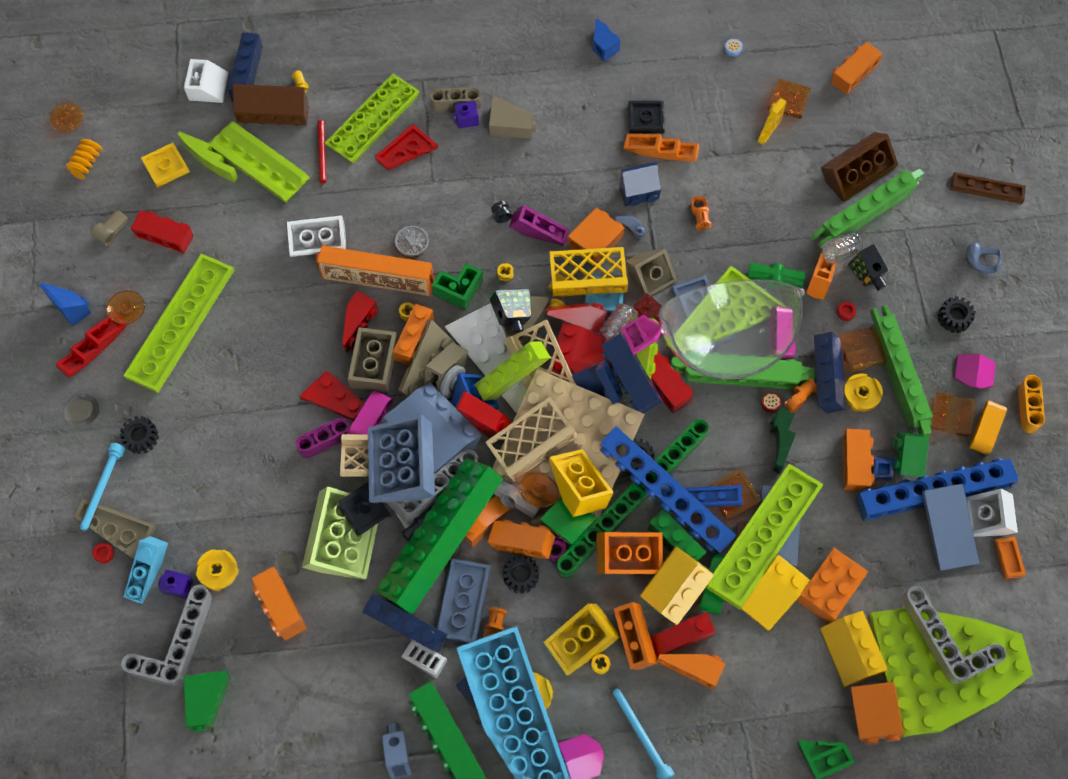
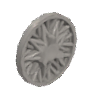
[395,225,429,257]
[440,365,466,399]

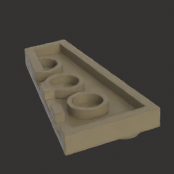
[398,319,456,398]
[74,499,156,560]

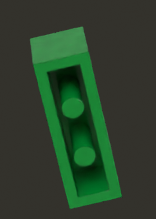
[648,509,706,563]

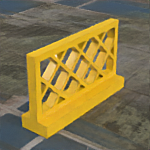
[550,247,628,297]

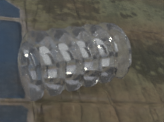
[822,232,862,264]
[599,303,639,342]

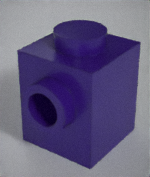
[452,101,479,129]
[158,569,193,599]

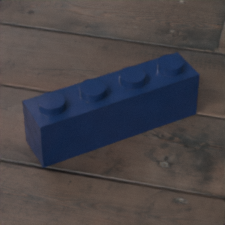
[228,32,263,102]
[814,331,845,413]
[601,333,663,413]
[362,594,448,653]

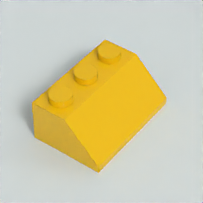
[640,546,714,625]
[820,611,888,687]

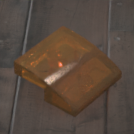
[837,327,887,372]
[931,392,976,437]

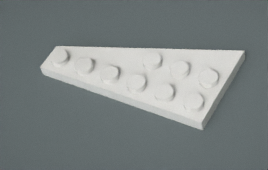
[444,303,526,413]

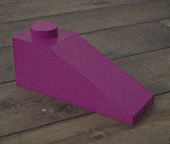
[509,205,570,246]

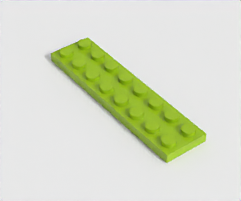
[123,254,235,393]
[705,464,824,610]

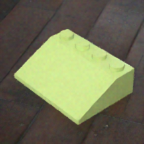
[302,486,378,580]

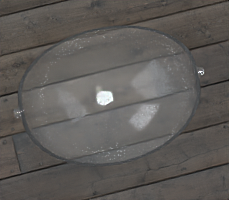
[659,280,805,379]

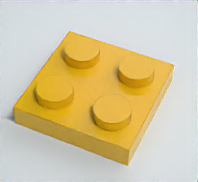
[141,143,190,188]

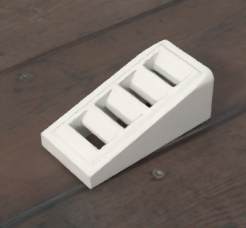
[401,640,447,679]

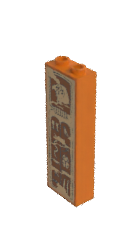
[316,245,434,297]

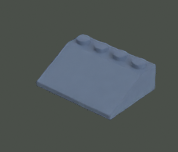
[382,382,482,474]
[368,414,435,503]

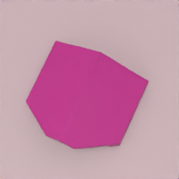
[621,315,663,354]
[954,354,996,389]
[558,734,604,779]

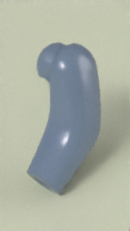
[616,216,646,238]

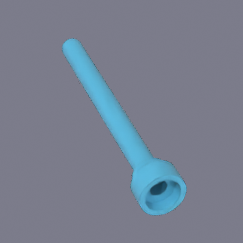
[80,443,125,531]
[613,689,675,779]

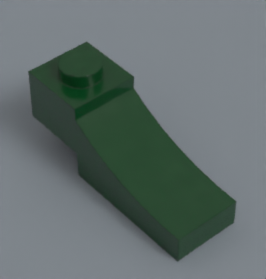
[770,408,796,473]

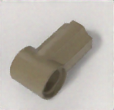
[91,210,129,246]

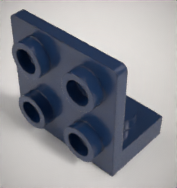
[572,360,623,404]

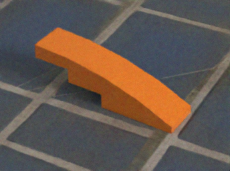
[624,134,699,162]

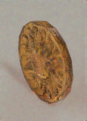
[50,103,84,132]

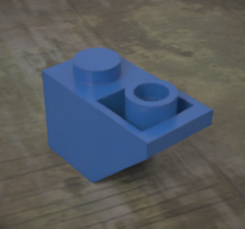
[593,19,621,61]

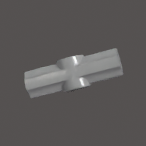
[494,479,542,518]

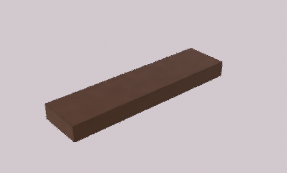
[951,172,1026,204]

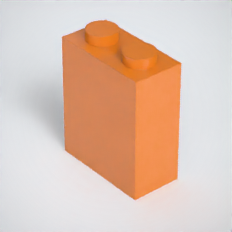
[568,207,624,264]
[851,682,904,744]

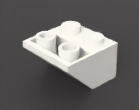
[184,59,229,103]

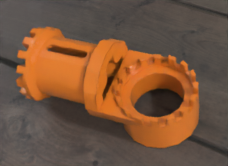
[690,195,712,231]
[784,378,817,412]
[483,607,507,638]

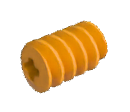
[66,139,102,180]

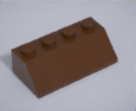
[233,84,309,126]
[820,132,898,201]

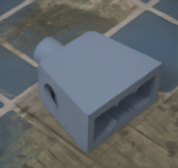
[382,723,412,779]

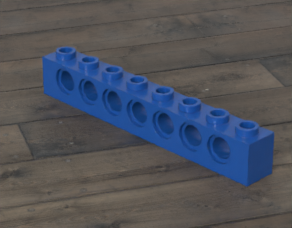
[599,426,736,554]
[856,458,1019,521]

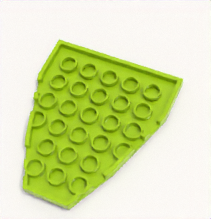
[870,608,1033,738]

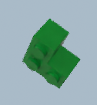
[432,263,483,310]
[892,431,929,477]

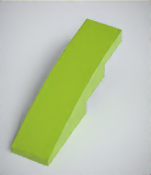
[178,131,238,183]

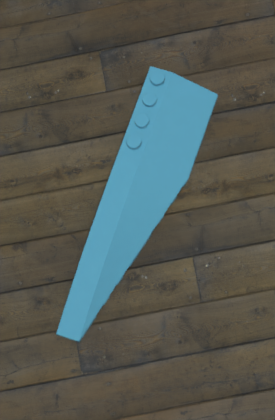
[457,626,570,779]

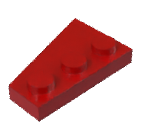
[375,124,438,171]
[299,370,365,421]

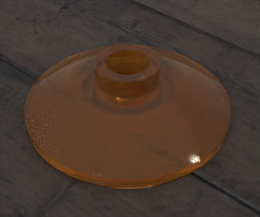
[107,290,145,324]
[519,473,559,507]

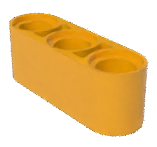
[1018,375,1045,434]
[969,400,1007,456]

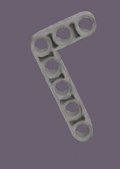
[386,449,477,522]
[121,585,212,687]
[902,586,1006,684]

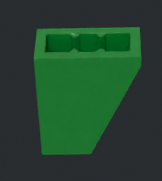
[184,670,230,733]

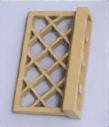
[504,320,576,391]
[486,397,578,482]
[340,434,369,477]

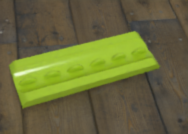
[325,74,420,163]
[209,121,310,203]

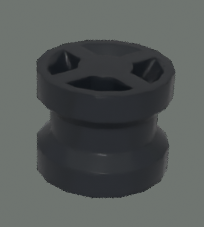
[491,201,513,223]

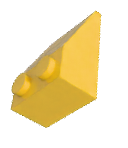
[549,449,613,517]
[741,555,810,631]
[543,603,621,676]

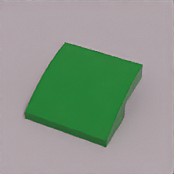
[540,497,597,546]

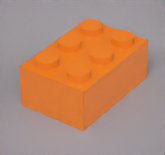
[597,532,663,574]
[796,548,869,624]
[251,566,307,641]

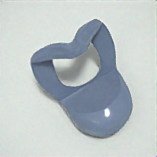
[966,243,1002,274]

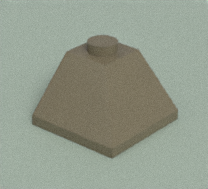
[625,248,678,298]

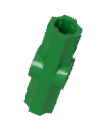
[747,263,805,288]

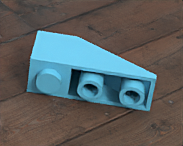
[123,536,168,604]

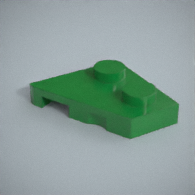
[797,740,855,779]

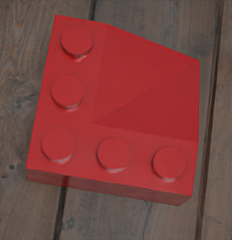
[551,322,611,382]

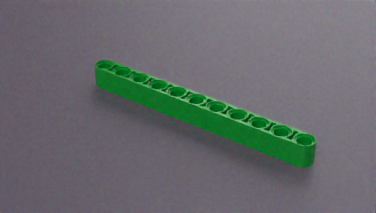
[557,419,709,578]

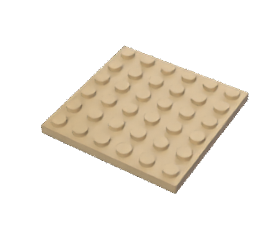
[492,369,645,520]

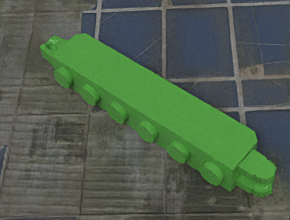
[811,169,924,249]
[870,305,933,437]
[670,351,815,390]

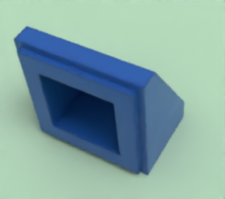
[872,456,895,479]

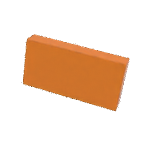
[994,537,1026,580]

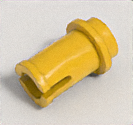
[292,71,308,93]

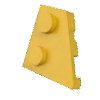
[757,98,787,145]

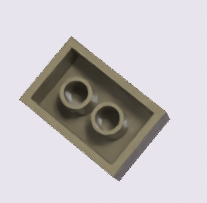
[348,327,398,393]

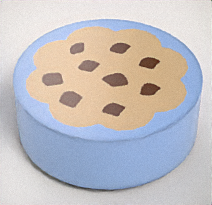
[725,39,742,57]

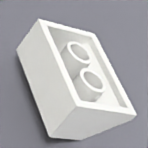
[287,216,346,257]

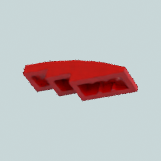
[56,313,127,379]

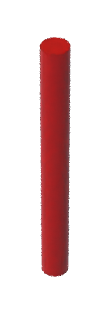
[317,120,326,184]

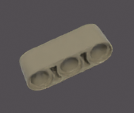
[430,87,481,112]

